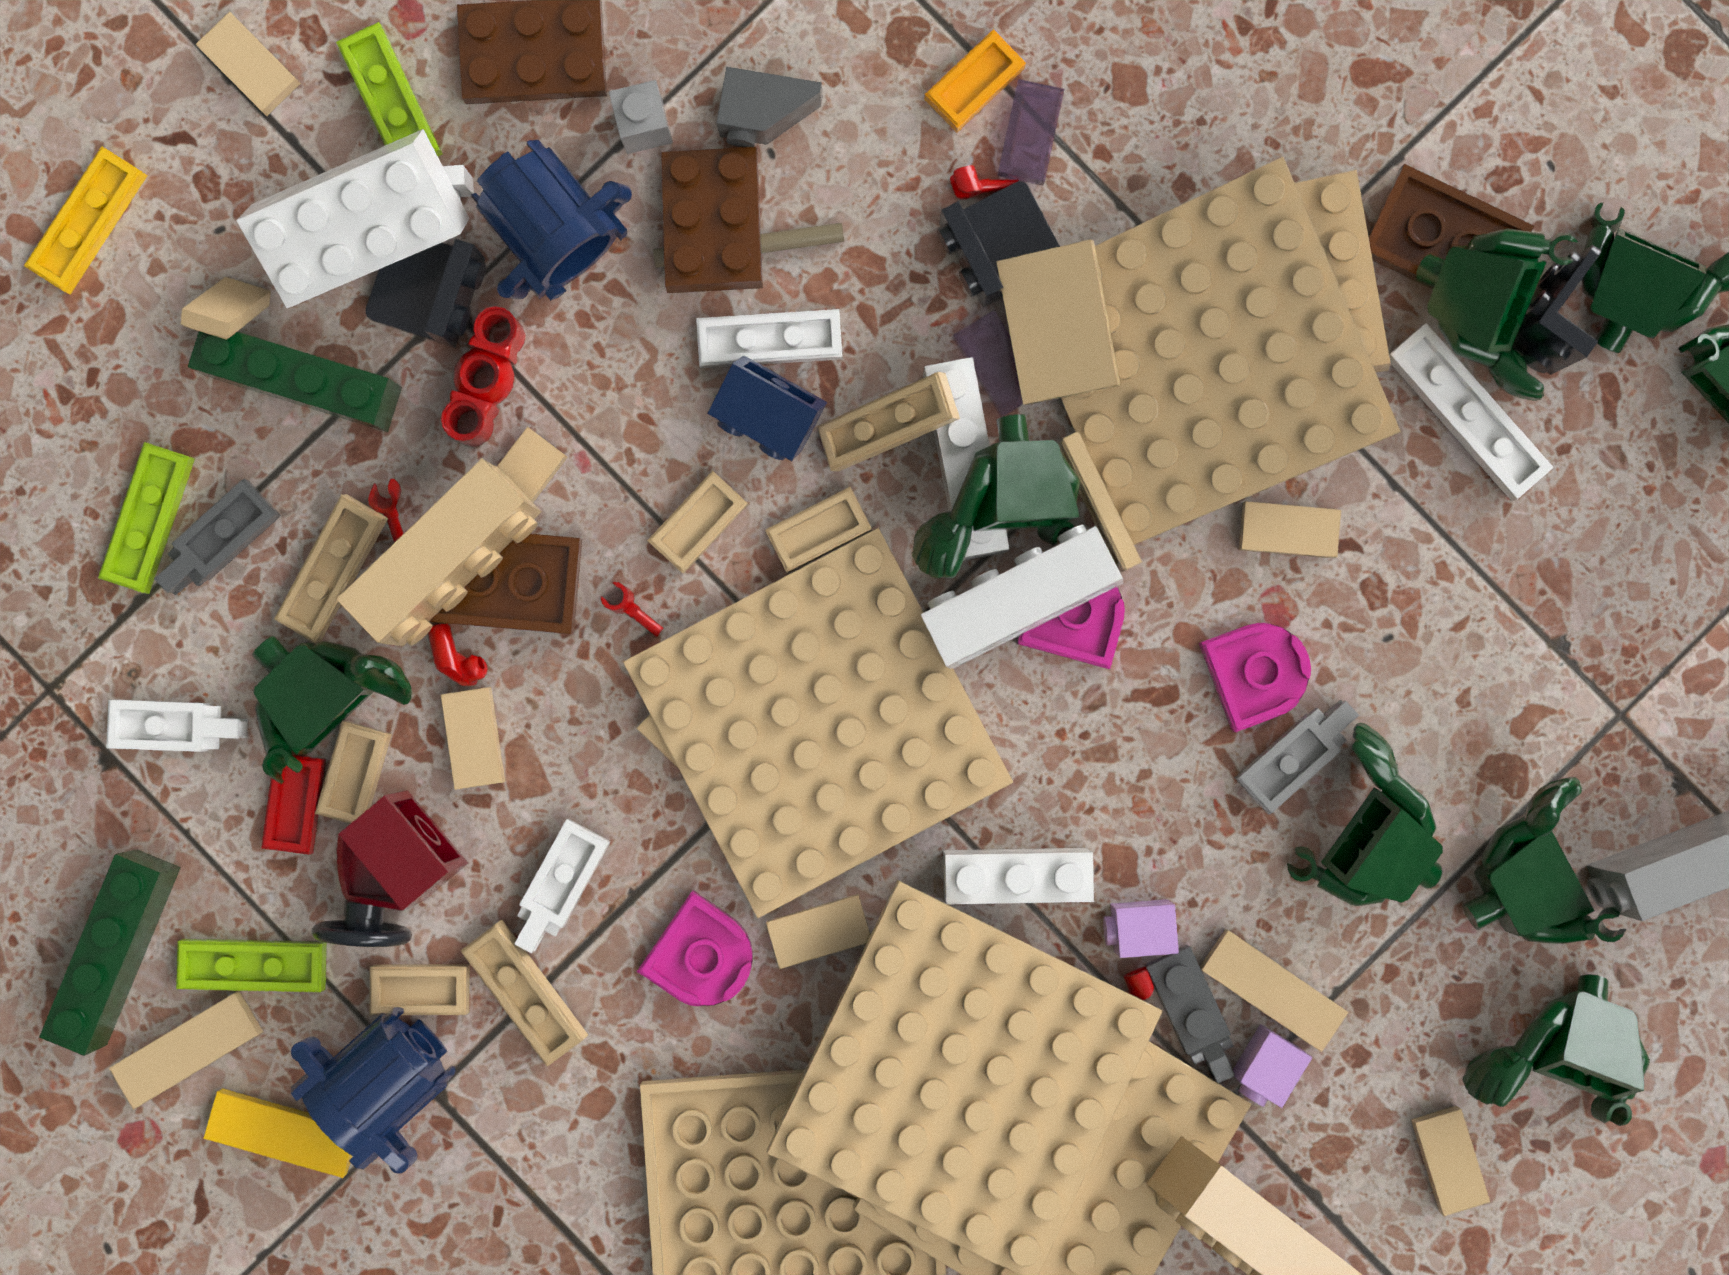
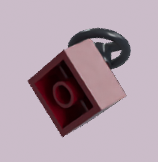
[311,790,469,947]

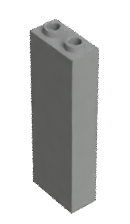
[1587,811,1729,921]

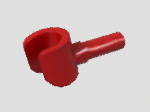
[950,165,1019,200]
[368,478,404,543]
[601,582,664,637]
[1123,966,1154,1000]

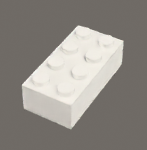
[236,129,469,308]

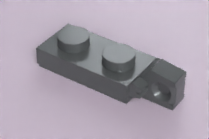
[154,479,281,595]
[1144,945,1235,1084]

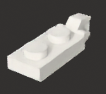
[106,700,248,752]
[515,819,611,954]

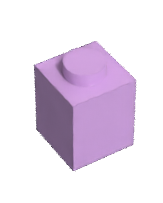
[1103,899,1179,958]
[1233,1024,1312,1108]

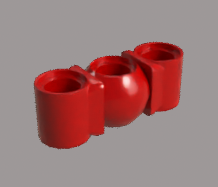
[441,306,526,447]

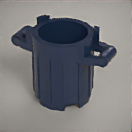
[471,140,632,301]
[291,1007,456,1174]

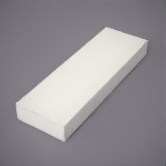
[696,309,842,368]

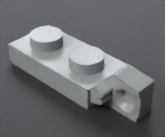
[1234,700,1359,815]

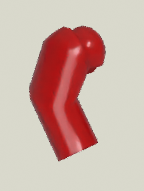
[427,624,488,686]

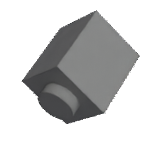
[609,80,673,154]

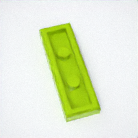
[336,22,443,157]
[98,442,195,594]
[176,939,327,992]

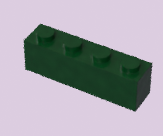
[188,331,402,432]
[39,849,181,1056]

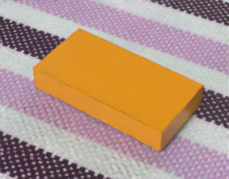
[924,29,1026,133]

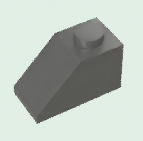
[717,67,823,147]

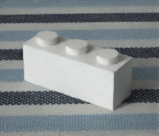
[943,848,1094,904]

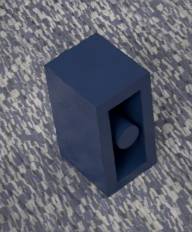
[707,355,827,461]

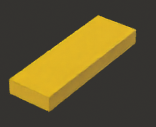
[24,146,148,295]
[203,1088,352,1178]

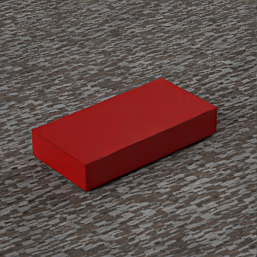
[261,754,326,855]

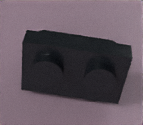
[936,181,1060,308]
[365,239,486,348]
[1512,245,1601,375]

